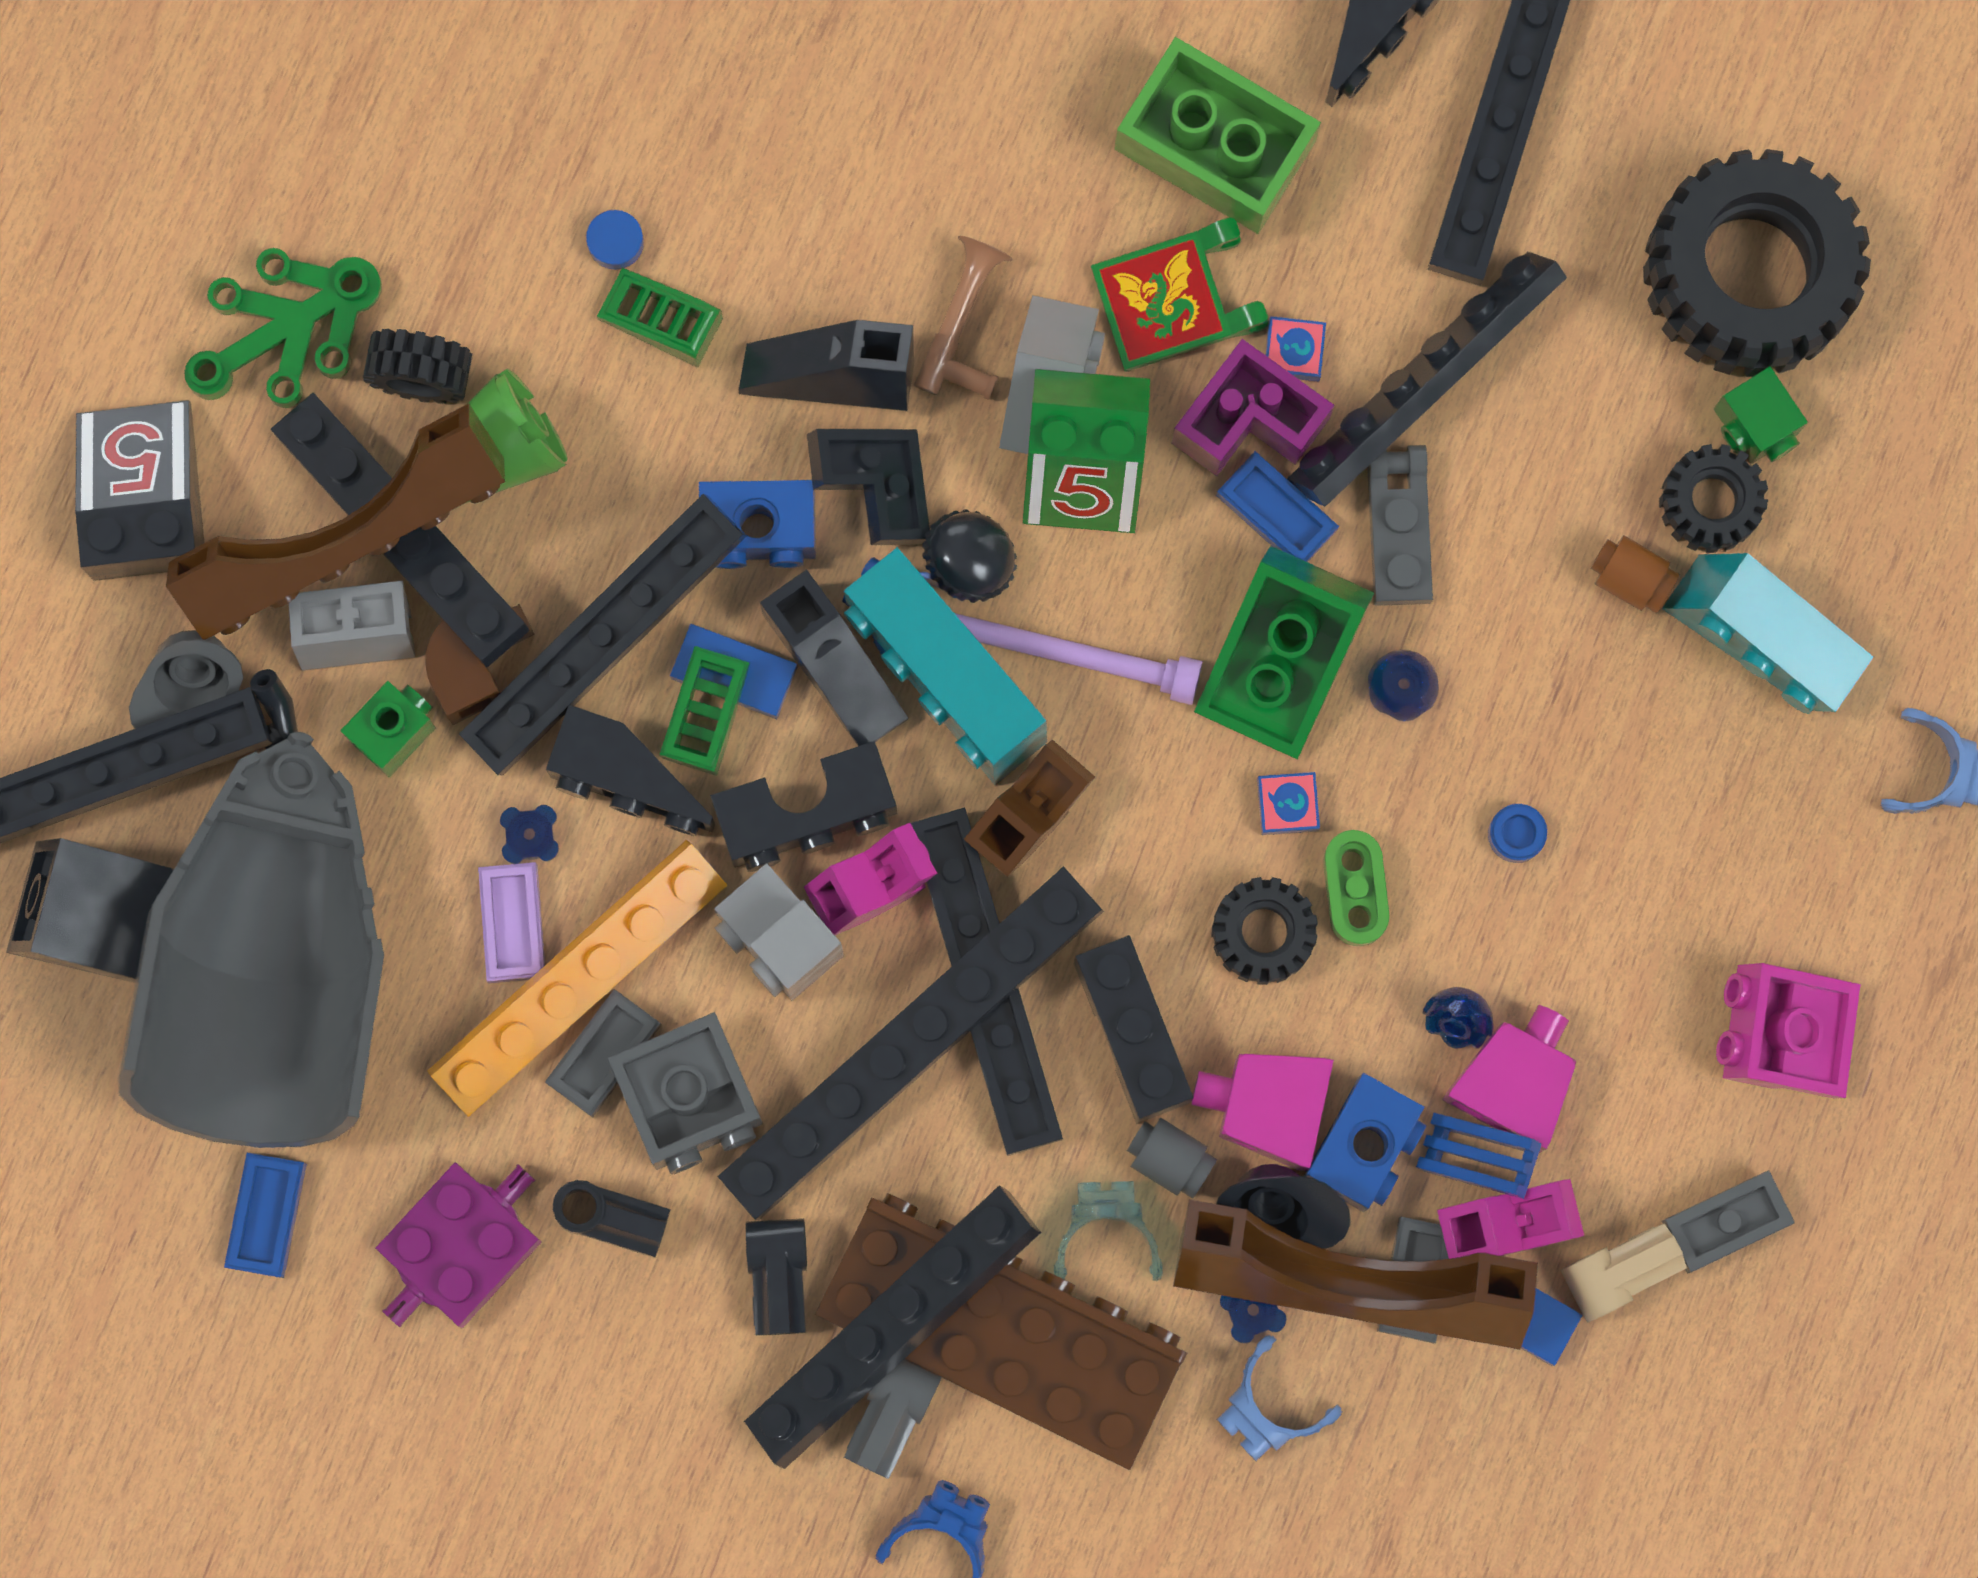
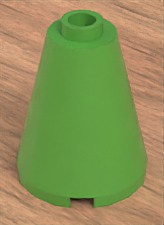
[464,369,568,504]

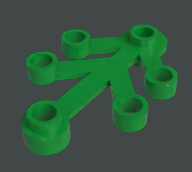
[184,248,382,408]

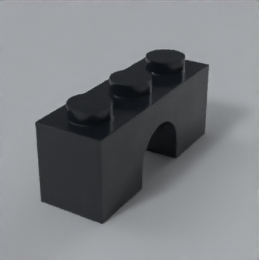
[710,741,897,872]
[1074,935,1194,1124]

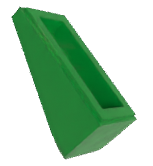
[597,268,723,368]
[659,646,750,776]

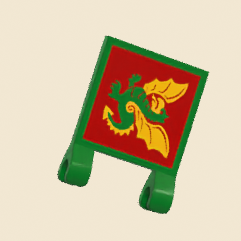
[1091,217,1268,372]

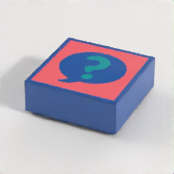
[1265,316,1326,382]
[1257,772,1320,835]

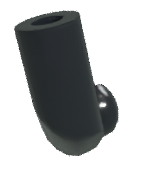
[250,669,298,749]

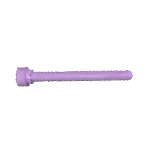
[955,613,1203,705]

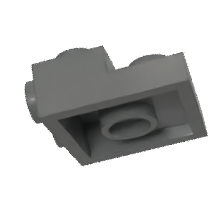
[608,1012,763,1174]

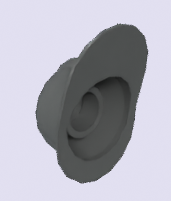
[129,630,243,729]

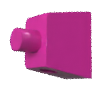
[1443,1005,1576,1153]
[1191,1054,1334,1172]

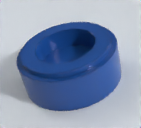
[586,210,644,270]
[1488,804,1547,863]

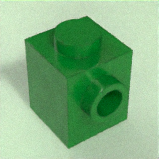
[1714,366,1808,464]
[340,681,436,778]

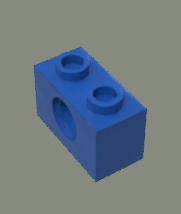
[699,480,816,569]
[1304,1073,1427,1212]

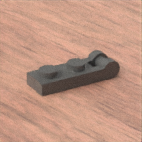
[1367,445,1433,606]

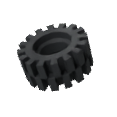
[363,329,472,404]
[1659,444,1768,553]
[1211,877,1318,985]

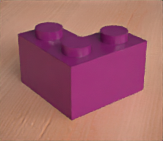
[1171,339,1334,476]

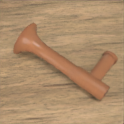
[914,236,1013,400]

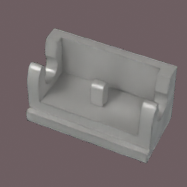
[289,581,415,671]

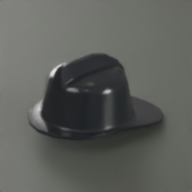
[1216,1164,1351,1249]

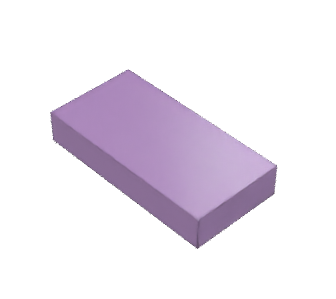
[478,862,545,983]

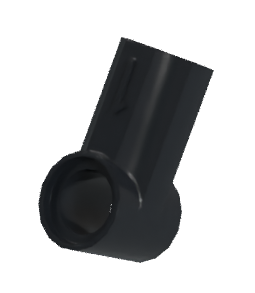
[552,1180,671,1258]
[745,1218,807,1336]

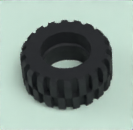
[1643,149,1871,377]

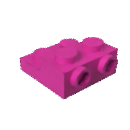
[1716,963,1861,1099]

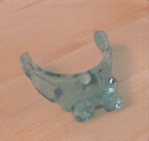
[1054,1181,1163,1281]

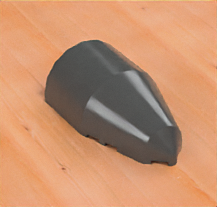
[119,732,384,1148]

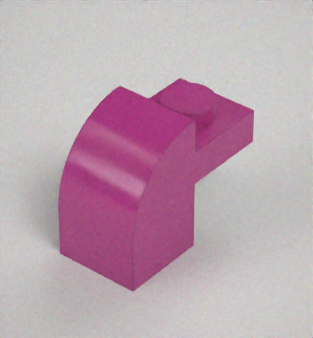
[804,823,937,935]
[1437,1179,1584,1259]

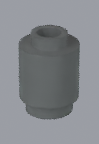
[1127,1118,1217,1199]

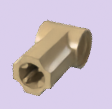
[1560,1223,1687,1323]

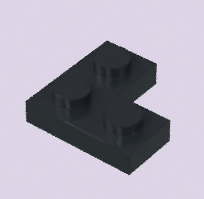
[807,429,930,545]

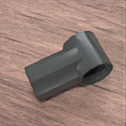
[844,1359,942,1479]

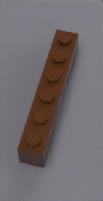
[166,403,505,640]
[1173,1199,1538,1350]

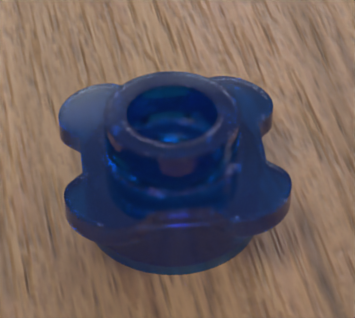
[500,805,559,864]
[1220,1295,1286,1343]

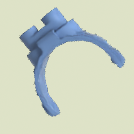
[1880,708,1978,814]
[1217,1334,1342,1461]

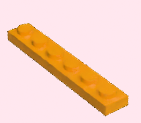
[427,840,728,1117]

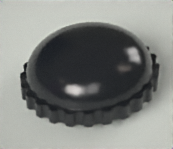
[922,510,1017,603]

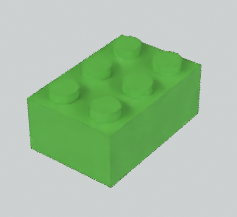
[1114,37,1321,234]

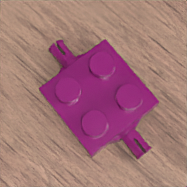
[375,1162,542,1329]

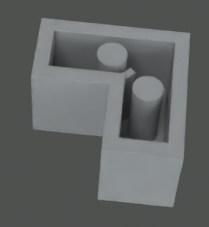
[999,295,1105,454]
[714,863,844,1001]

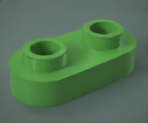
[1323,830,1389,946]

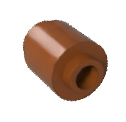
[1590,535,1680,613]

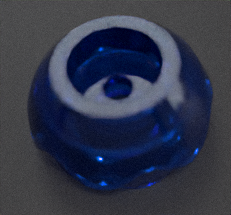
[1368,650,1439,721]
[1422,987,1494,1049]

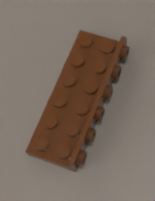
[815,1193,1187,1470]

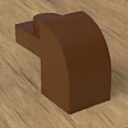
[425,604,535,725]
[964,739,1095,877]

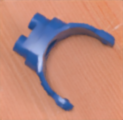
[875,1480,990,1578]

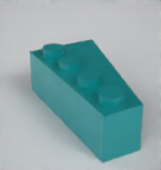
[844,547,1047,785]

